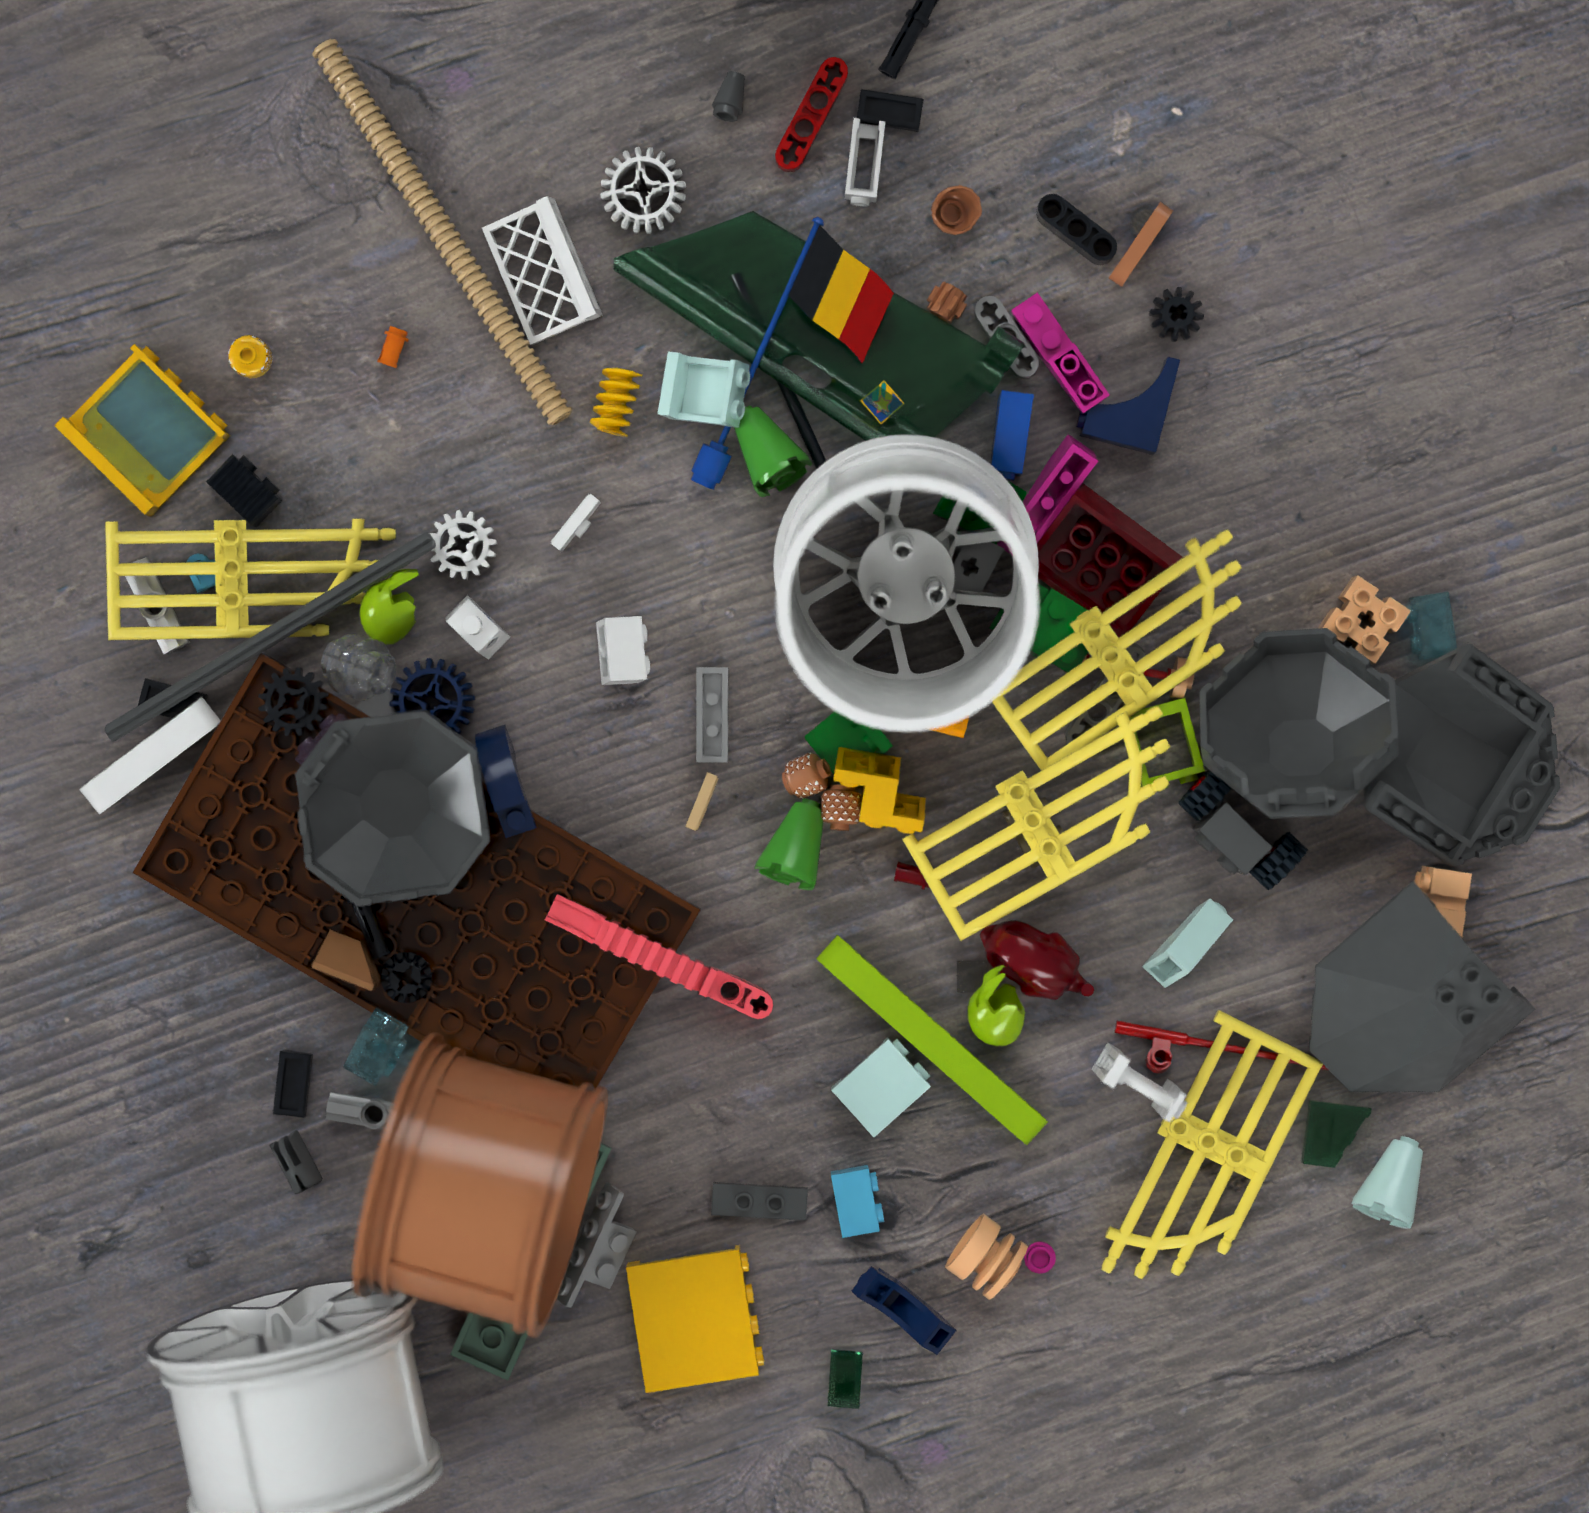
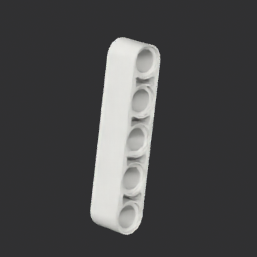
[79,697,221,814]

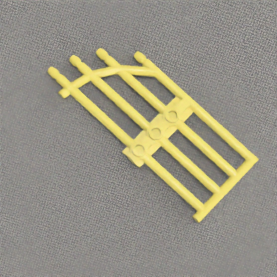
[105,519,396,640]
[991,530,1242,771]
[902,706,1170,941]
[1101,1010,1323,1279]

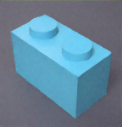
[831,1165,885,1238]

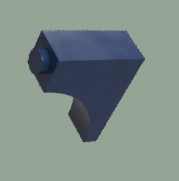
[1076,357,1180,455]

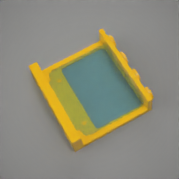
[54,344,230,517]

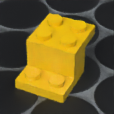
[833,747,926,834]

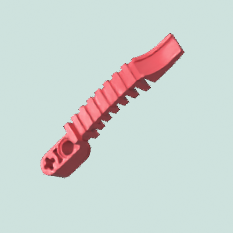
[545,894,773,1019]

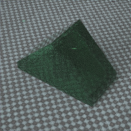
[827,1349,863,1409]

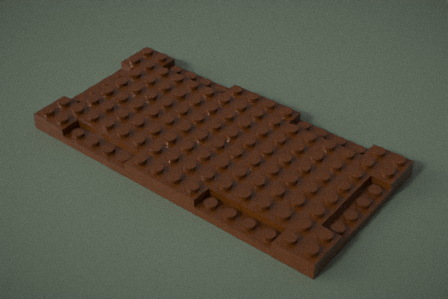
[133,653,701,1090]

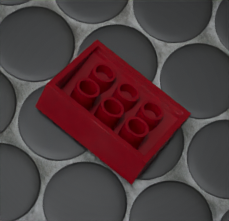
[1037,483,1184,637]

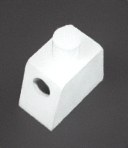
[445,595,510,659]

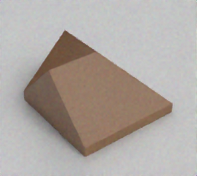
[311,930,382,991]

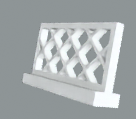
[482,196,603,345]

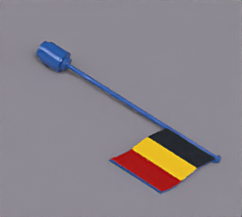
[691,217,894,490]

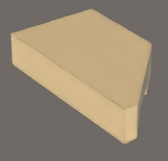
[685,772,719,831]

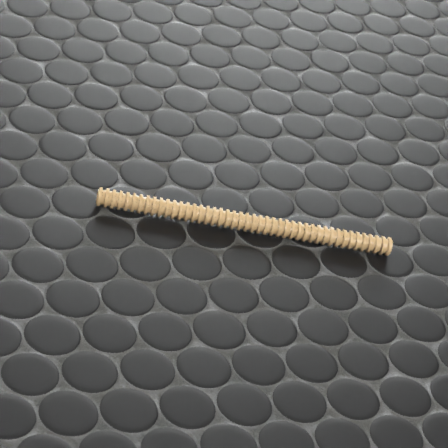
[312,39,573,425]

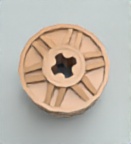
[945,1213,1028,1300]

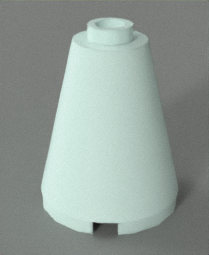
[1351,1136,1423,1229]

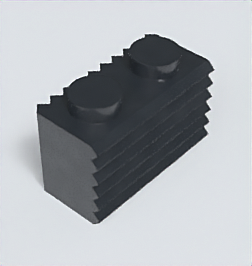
[206,454,282,527]

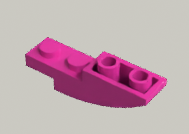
[1011,292,1110,414]

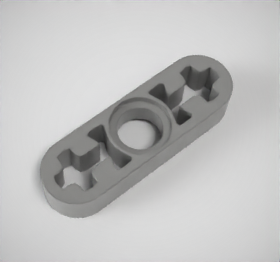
[974,296,1039,379]

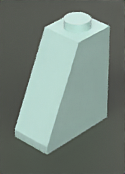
[1142,898,1233,988]

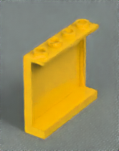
[626,1245,764,1393]

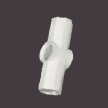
[125,557,190,655]

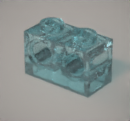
[343,1008,409,1086]

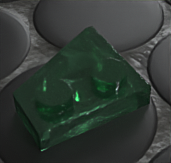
[1301,1100,1372,1168]

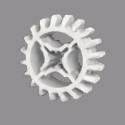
[600,147,686,234]

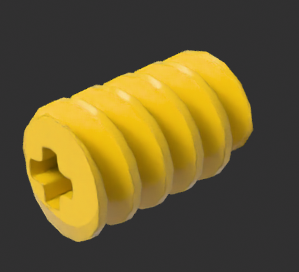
[590,367,642,437]

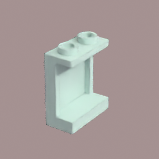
[657,351,750,428]
[831,1037,931,1137]

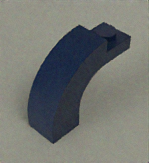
[475,725,536,838]
[851,1266,957,1355]

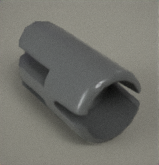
[270,1130,323,1194]

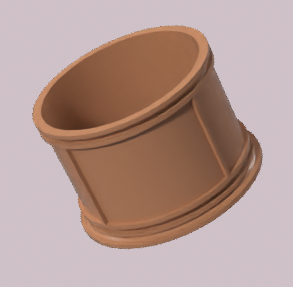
[352,1032,608,1338]

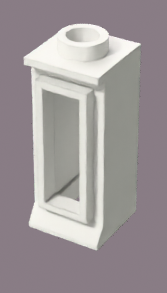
[845,118,885,207]

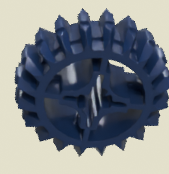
[389,658,476,734]

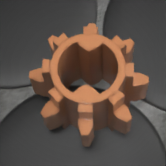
[926,282,967,324]

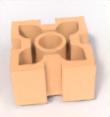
[1317,575,1411,665]
[1414,866,1472,937]

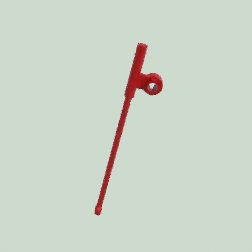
[1114,1021,1328,1073]

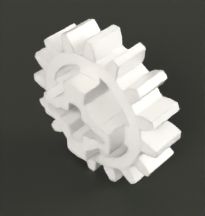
[429,510,497,580]

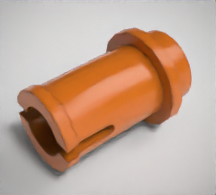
[377,326,409,368]

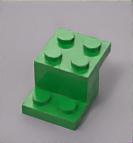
[989,583,1089,673]

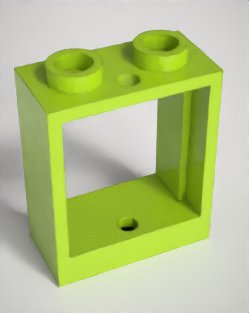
[1129,698,1205,788]

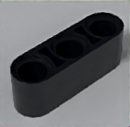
[1036,194,1117,265]

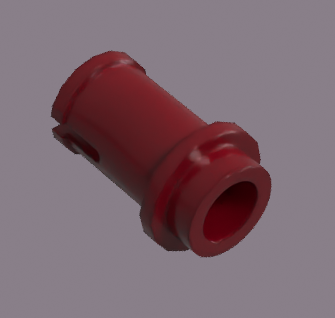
[894,861,930,890]

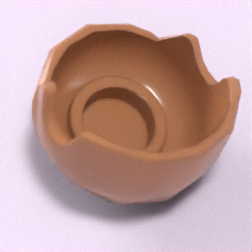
[931,185,982,236]

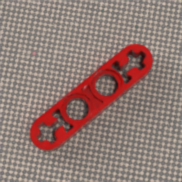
[775,57,848,172]

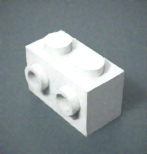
[596,616,650,685]

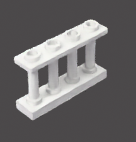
[1092,1043,1187,1123]

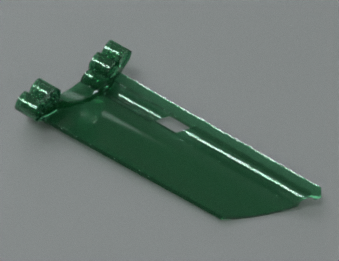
[613,211,1025,441]

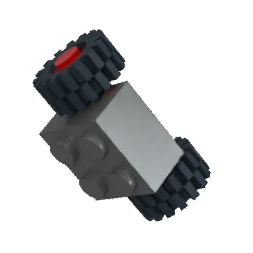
[1178,770,1308,890]

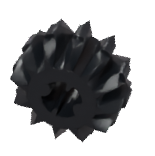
[1149,287,1204,342]

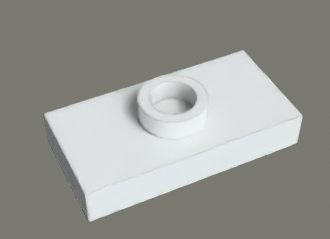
[551,494,601,552]

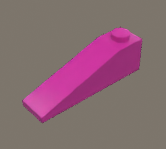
[997,434,1098,556]

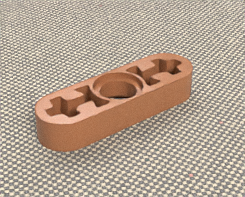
[1109,202,1173,287]

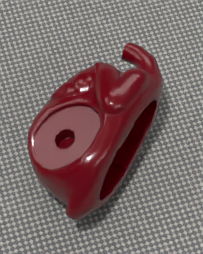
[980,920,1094,1000]

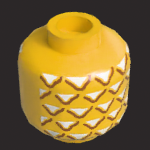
[228,335,272,379]

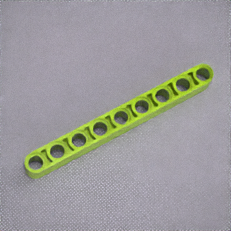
[816,935,1048,1145]

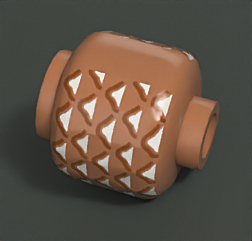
[782,753,831,799]
[820,785,862,831]

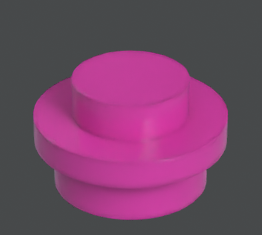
[1024,1241,1056,1274]

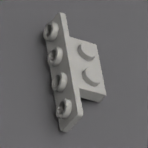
[557,1182,637,1308]

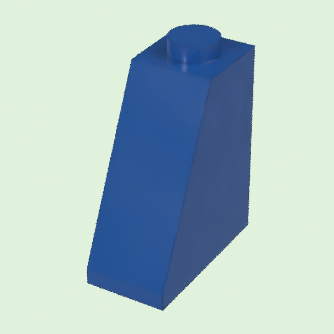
[990,390,1034,481]

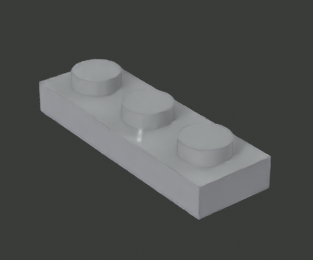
[696,667,728,763]

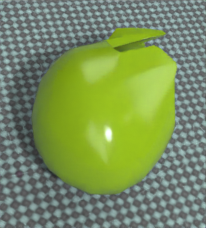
[359,569,419,645]
[967,965,1025,1046]

